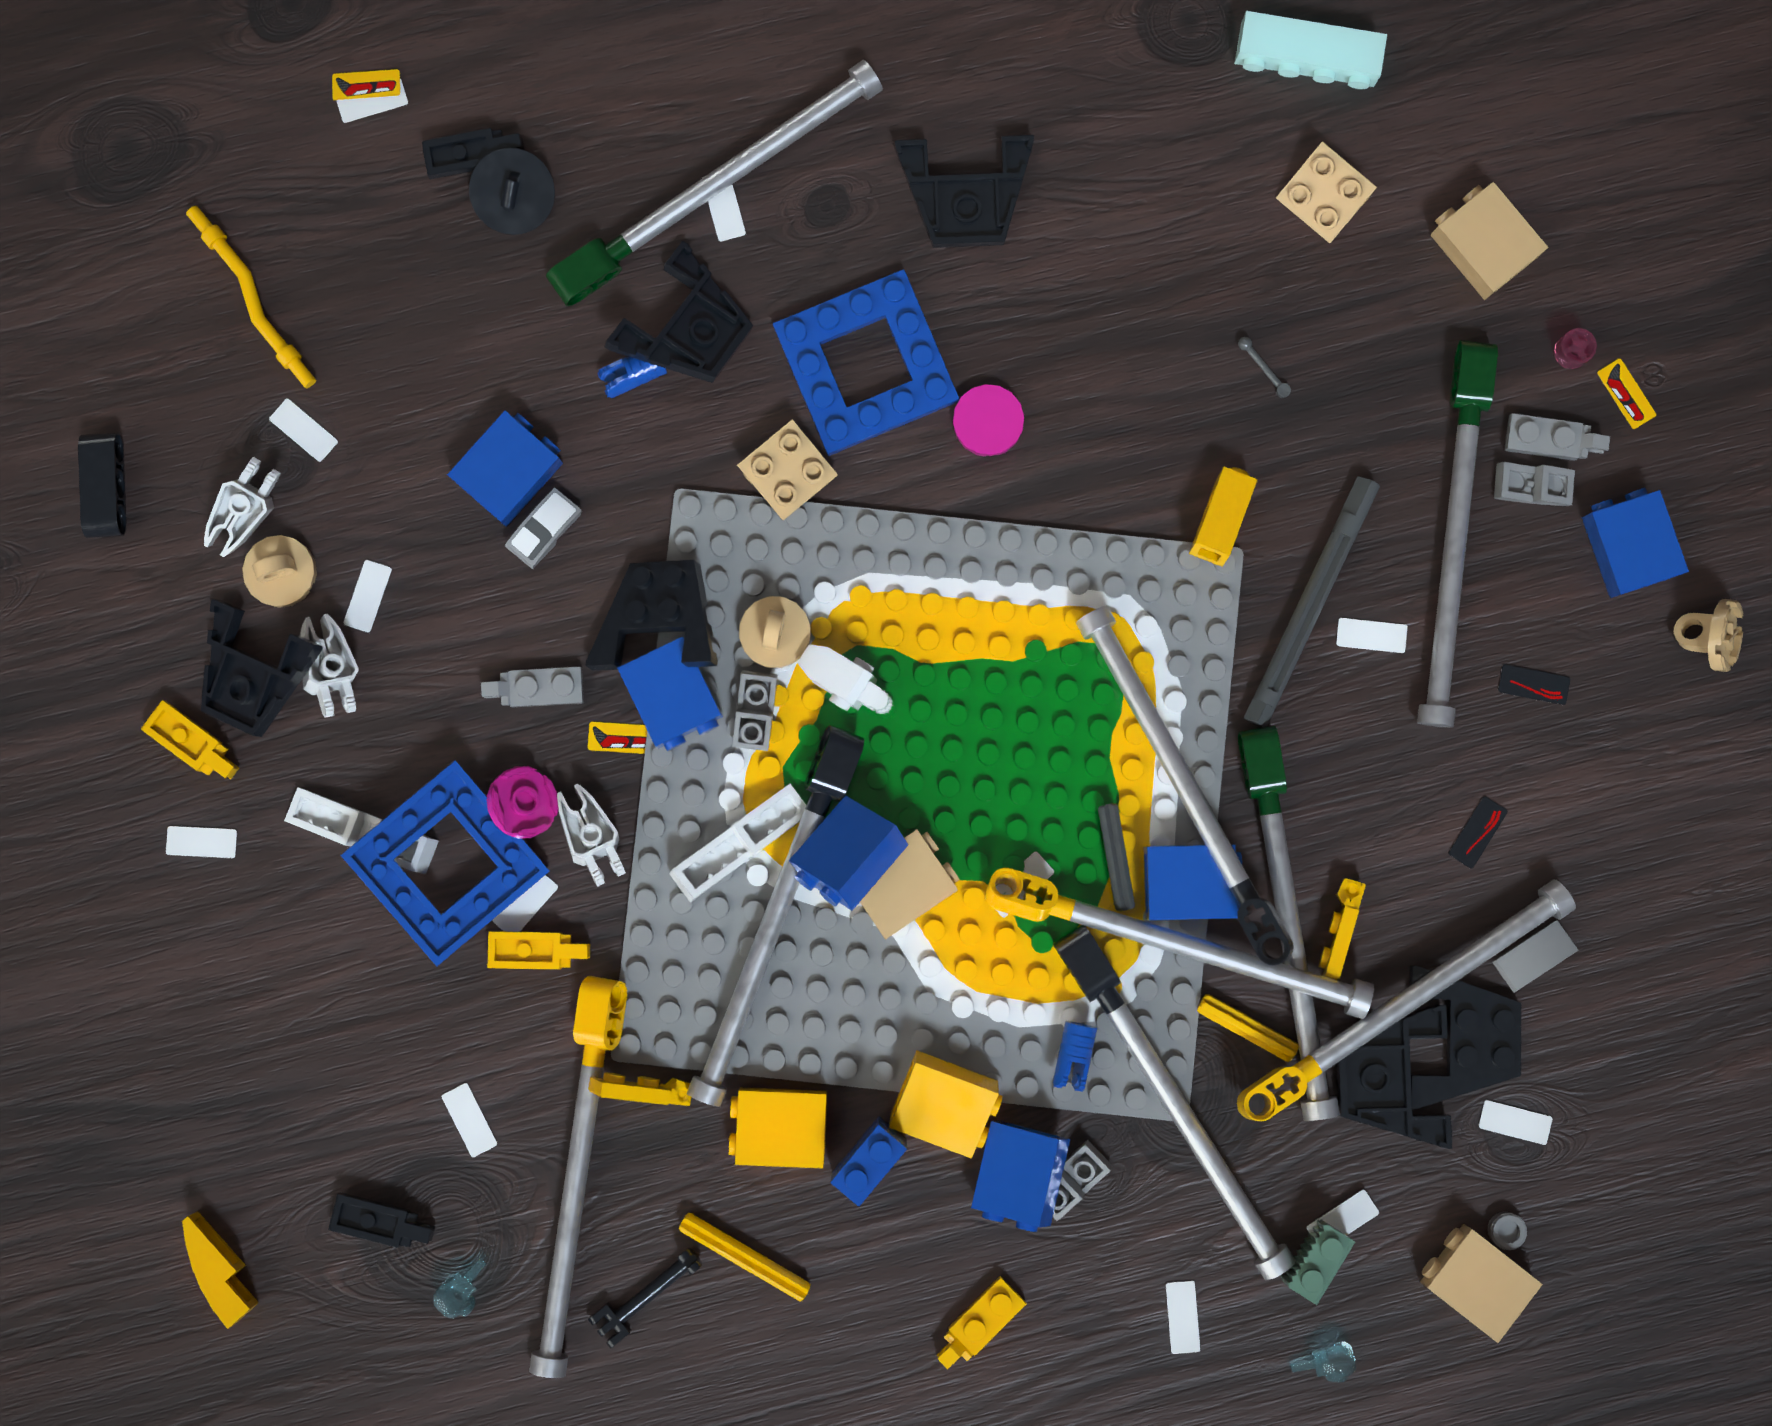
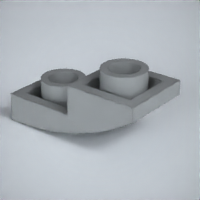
[732,670,778,751]
[1492,920,1578,993]
[1053,1140,1113,1221]

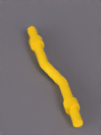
[186,205,317,389]

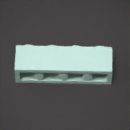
[1234,11,1387,89]

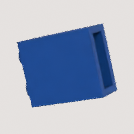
[447,411,563,527]
[1582,488,1689,598]
[617,636,723,751]
[789,795,909,911]
[1143,845,1242,920]
[830,1116,907,1207]
[971,1121,1070,1232]

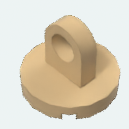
[242,535,317,608]
[739,596,811,668]
[1674,599,1743,672]

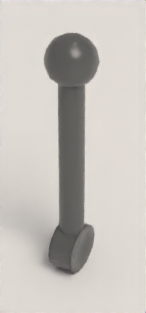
[1238,337,1291,398]

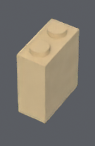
[1431,182,1549,300]
[860,830,960,940]
[1420,1224,1543,1343]

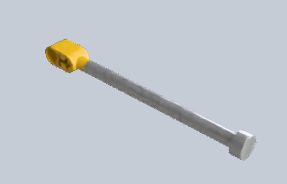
[985,868,1374,1019]
[1237,879,1576,1121]
[529,976,627,1378]

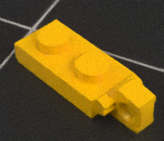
[141,700,239,779]
[1318,878,1366,980]
[487,931,591,969]
[588,1072,691,1106]
[937,1276,1026,1369]

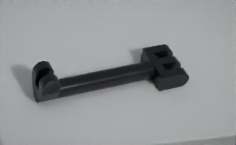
[588,1248,702,1349]

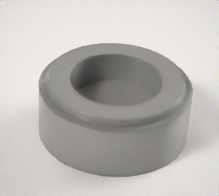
[1487,1211,1527,1250]

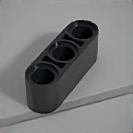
[78,433,127,538]

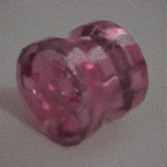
[1553,328,1597,369]

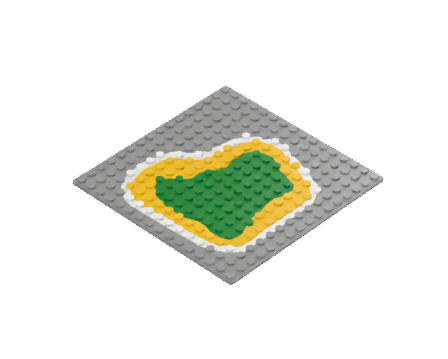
[611,489,1244,1121]

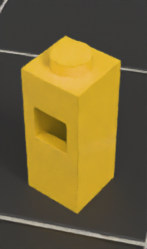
[1189,466,1258,567]

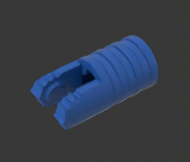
[598,356,668,398]
[1053,1021,1098,1092]

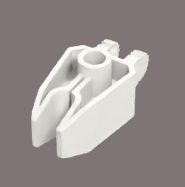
[204,457,281,557]
[300,614,359,718]
[797,644,893,715]
[557,784,626,887]

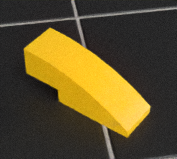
[182,1211,259,1329]

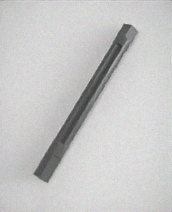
[1244,476,1380,728]

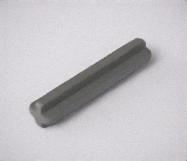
[1098,803,1135,911]

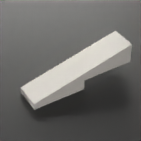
[669,784,806,903]
[284,787,439,874]

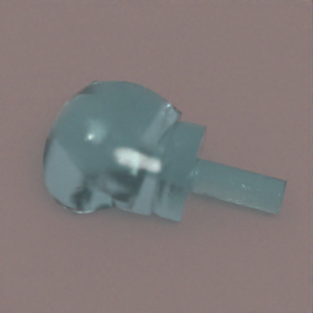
[433,1259,486,1319]
[1290,1341,1356,1383]

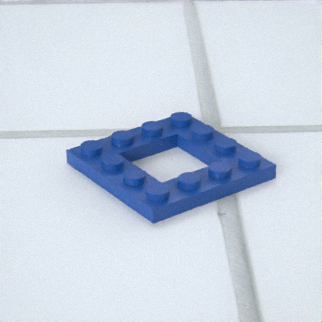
[773,269,960,456]
[341,760,550,966]

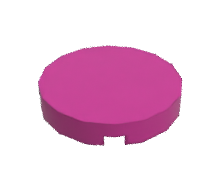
[953,384,1024,456]
[487,766,559,839]

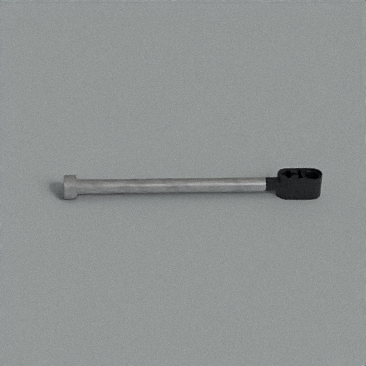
[1076,606,1294,965]
[686,725,864,1107]
[1053,925,1296,1280]

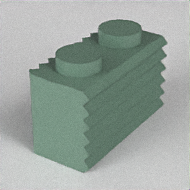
[1281,1219,1355,1305]

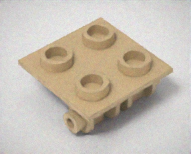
[1276,141,1377,243]
[737,419,838,521]

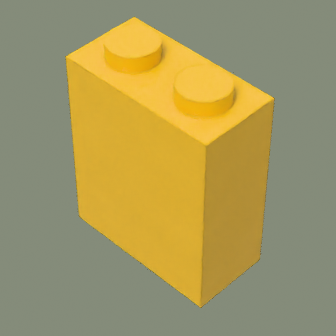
[889,1050,1003,1159]
[729,1087,827,1168]

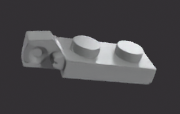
[1504,413,1610,461]
[481,667,584,708]

